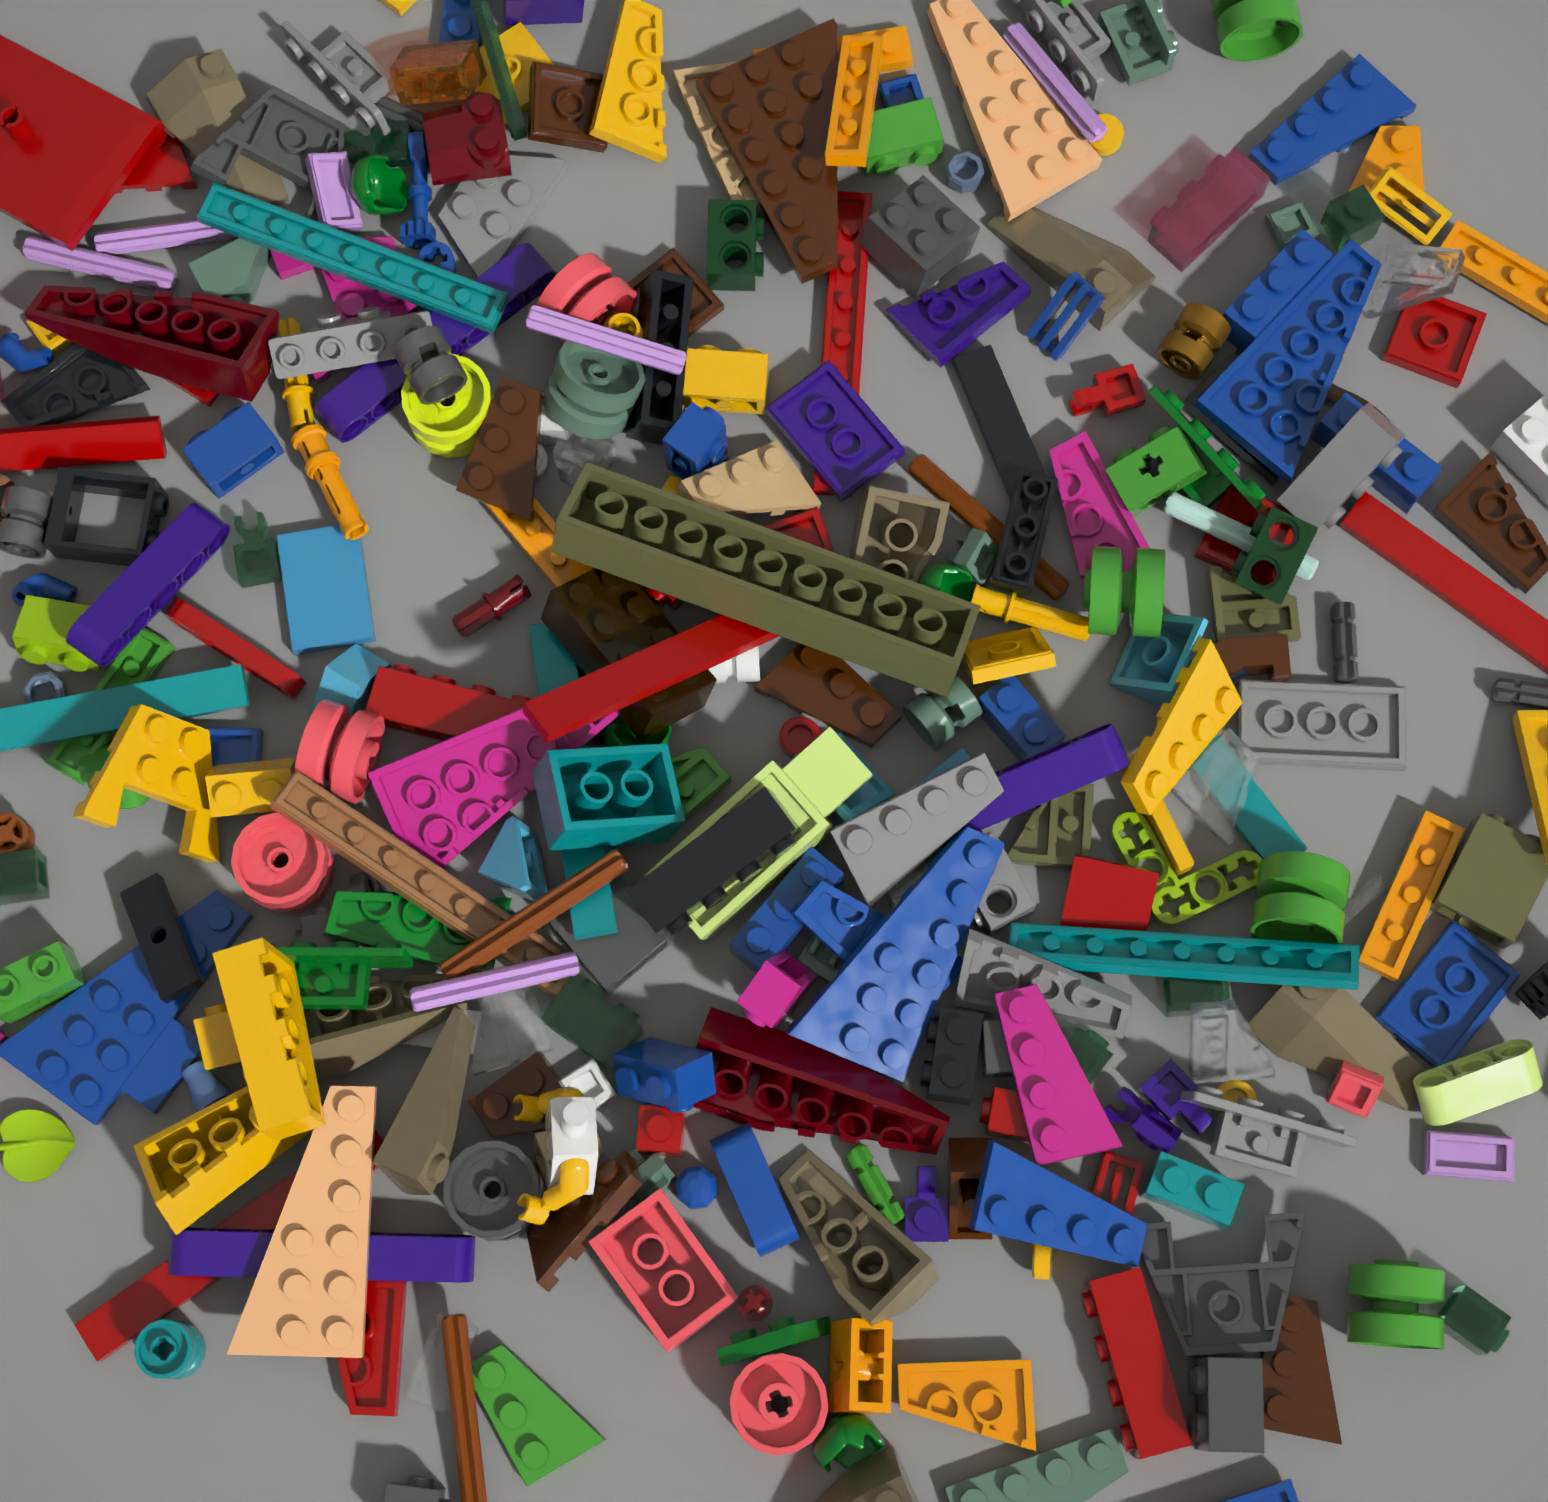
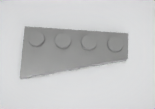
[830,751,1004,907]
[954,928,1132,1039]

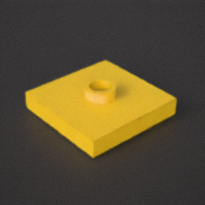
[456,21,554,125]
[961,627,1056,684]

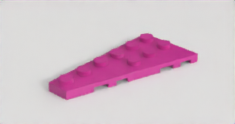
[368,708,619,868]

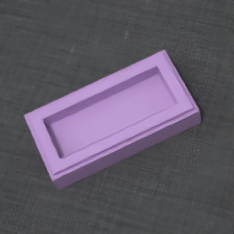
[305,152,363,232]
[1423,1130,1515,1182]

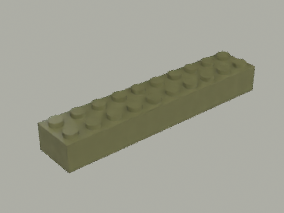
[551,462,981,697]

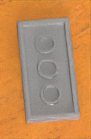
[1236,679,1407,771]

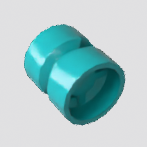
[134,1319,206,1379]

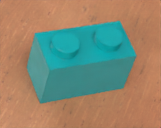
[1140,1151,1245,1229]

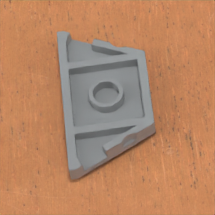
[438,155,568,278]

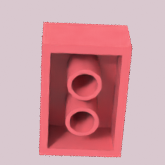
[588,1189,739,1353]

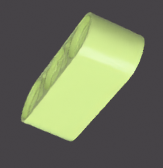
[1413,1039,1543,1126]

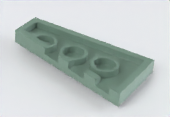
[944,1427,1128,1502]

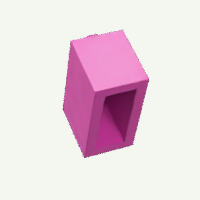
[737,950,819,1029]

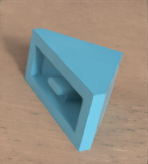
[311,643,391,717]
[478,816,548,901]

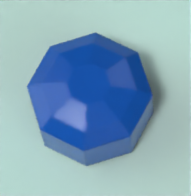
[675,1166,718,1210]

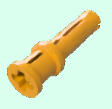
[290,424,369,540]

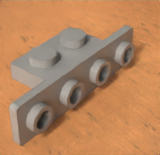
[1010,0,1111,101]
[280,20,397,136]
[268,306,433,379]
[1180,1085,1357,1178]

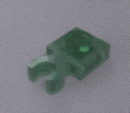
[343,123,413,167]
[233,512,282,588]

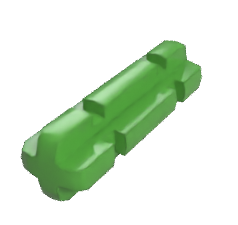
[846,1144,905,1225]

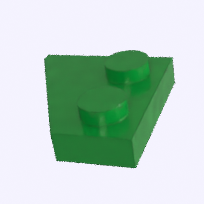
[716,1316,831,1367]

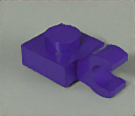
[1139,1058,1214,1136]
[1104,1087,1182,1153]
[904,1166,949,1242]

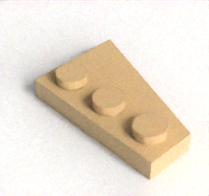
[677,439,822,518]

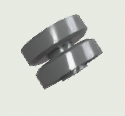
[443,1141,545,1241]

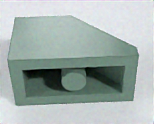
[188,238,271,303]

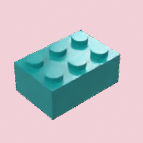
[532,743,686,851]

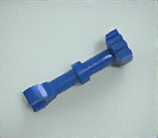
[400,131,436,250]

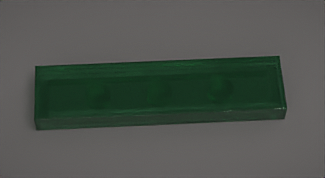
[471,0,528,141]

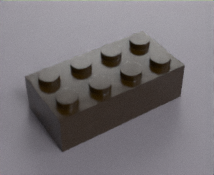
[541,568,717,742]

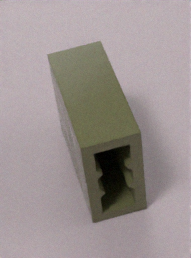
[1429,813,1548,949]

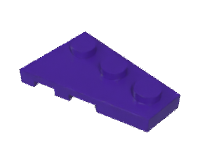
[887,261,1031,368]

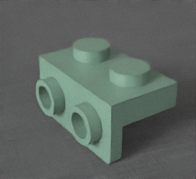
[1098,0,1179,86]

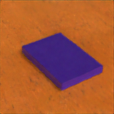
[765,360,905,503]

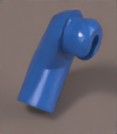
[0,332,54,372]
[12,573,78,606]

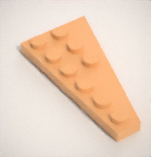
[927,0,1102,222]
[226,1085,377,1358]

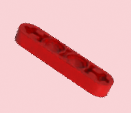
[163,597,307,700]

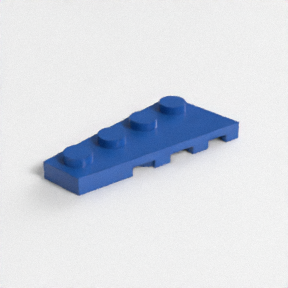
[1247,53,1417,186]
[789,879,963,996]
[969,1140,1147,1267]

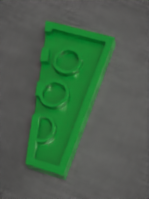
[323,891,512,975]

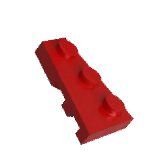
[115,130,198,194]
[337,1280,407,1416]

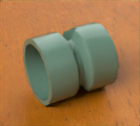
[903,675,982,750]

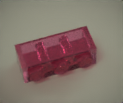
[1147,147,1270,272]

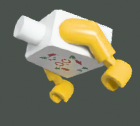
[513,1086,598,1225]

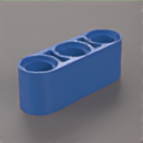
[709,1123,800,1257]

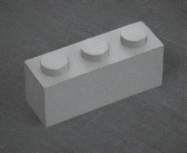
[1277,403,1406,529]

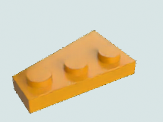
[897,1359,1036,1451]

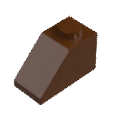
[947,1138,992,1239]

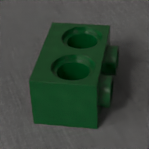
[706,200,765,291]
[1231,506,1318,605]

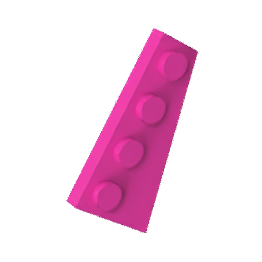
[1049,431,1150,590]
[993,984,1123,1166]

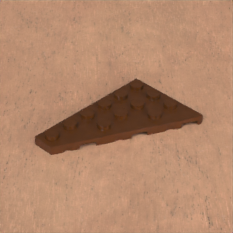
[696,18,838,284]

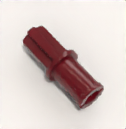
[451,574,531,637]
[737,1285,773,1321]

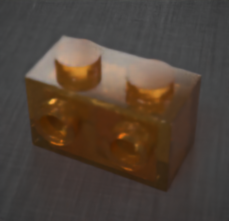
[389,39,487,105]

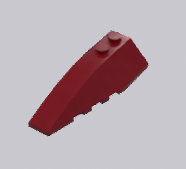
[24,285,280,402]
[693,1007,950,1155]

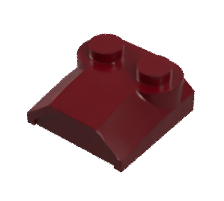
[422,92,512,186]

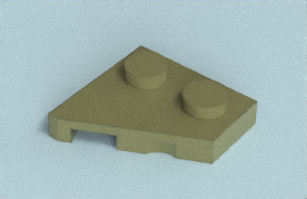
[1207,565,1301,644]
[1008,784,1094,869]

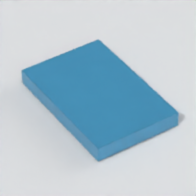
[277,525,376,655]

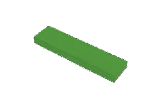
[45,628,175,786]

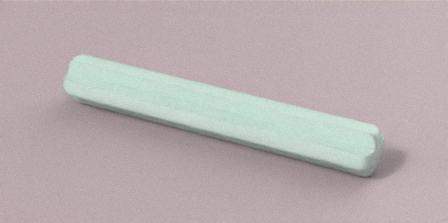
[1163,492,1319,580]

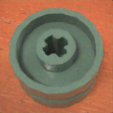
[543,341,645,440]

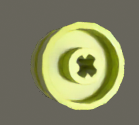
[401,353,494,458]

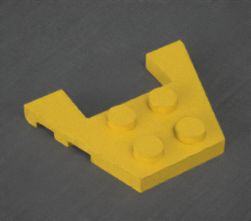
[73,704,220,863]

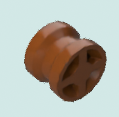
[0,813,36,860]

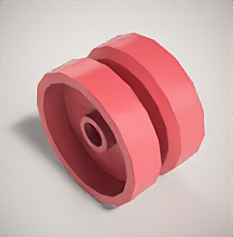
[537,253,638,345]
[295,699,385,804]
[231,812,336,915]
[729,1353,829,1455]

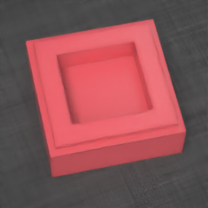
[1325,1061,1384,1119]

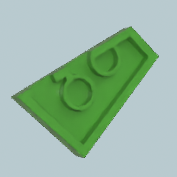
[471,1344,606,1486]

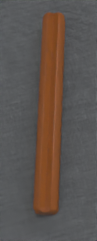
[908,454,1070,601]
[439,849,629,980]
[441,1313,487,1502]

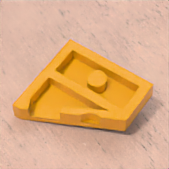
[1345,126,1424,206]

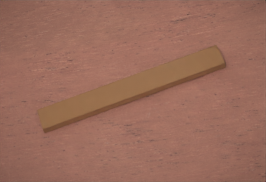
[270,770,580,999]

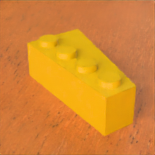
[212,937,326,1141]
[133,1086,314,1235]

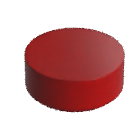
[779,717,821,759]

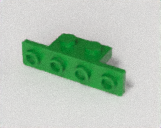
[1148,385,1268,513]
[269,941,413,1010]

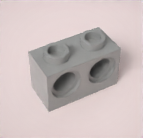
[972,832,1036,936]

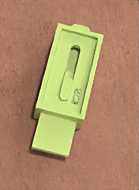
[645,727,873,941]

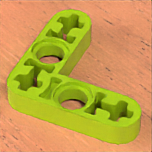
[1110,812,1262,928]

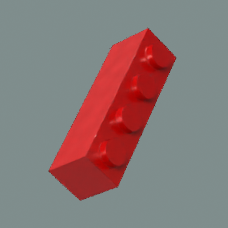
[365,664,531,741]
[1081,1267,1192,1459]

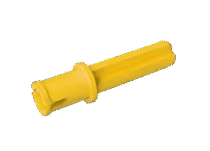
[277,318,316,433]
[971,584,1090,641]

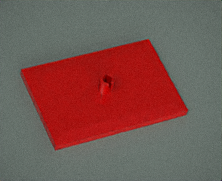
[0,35,164,251]

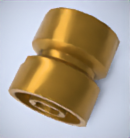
[1157,302,1231,380]

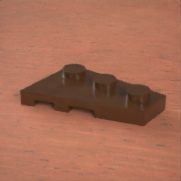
[456,376,543,522]
[1433,451,1548,594]
[754,643,901,748]
[526,1150,642,1292]
[1260,1295,1342,1444]

